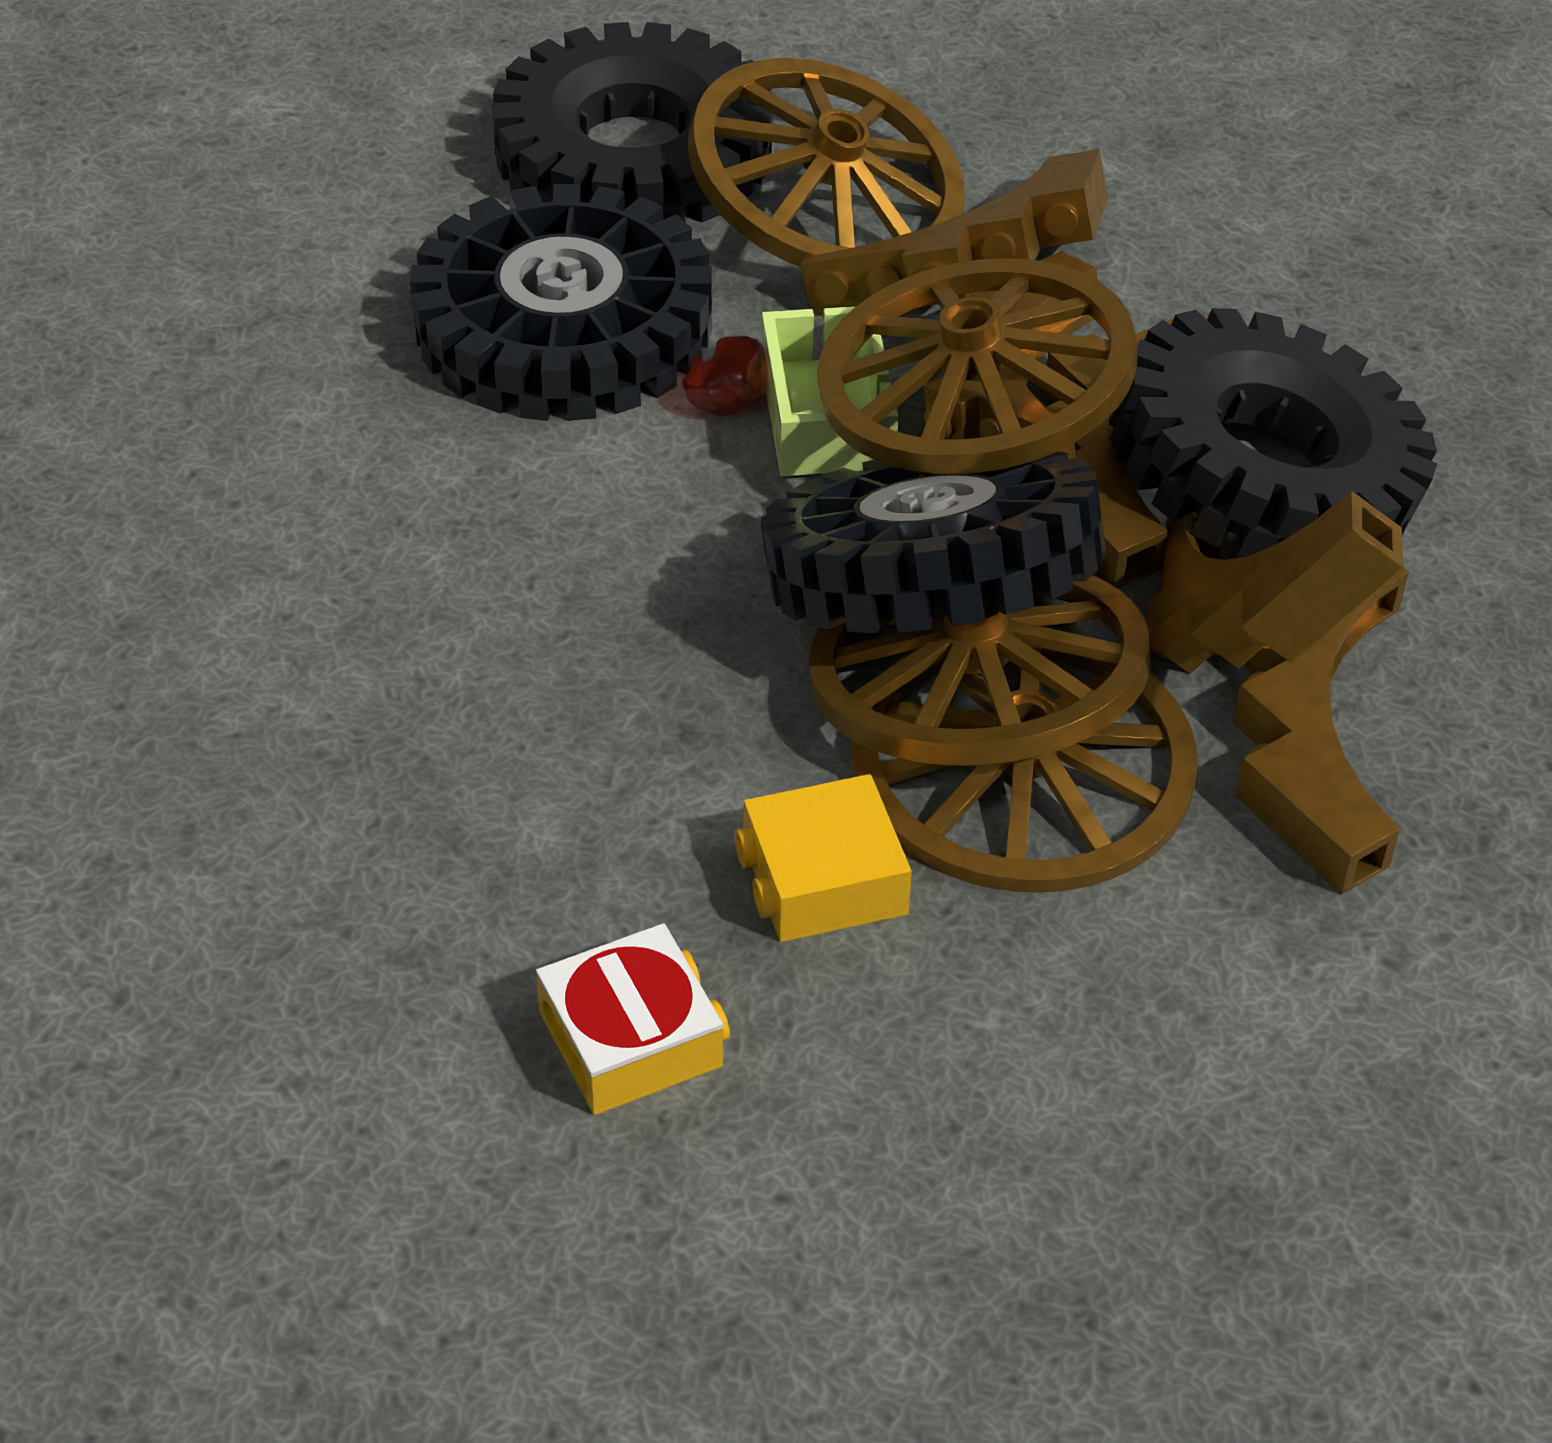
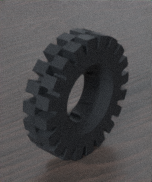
[492,22,773,223]
[1108,308,1437,557]

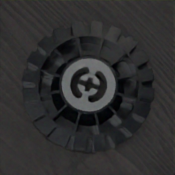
[410,184,712,421]
[760,451,1106,633]

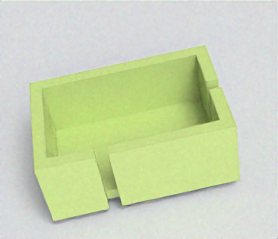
[761,307,898,476]

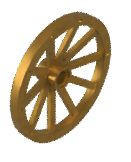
[688,58,965,267]
[817,258,1137,474]
[808,575,1150,766]
[851,645,1198,893]

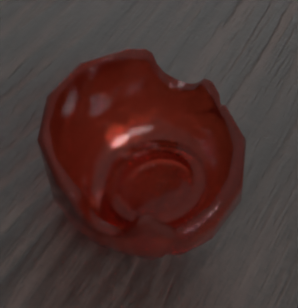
[682,335,767,415]

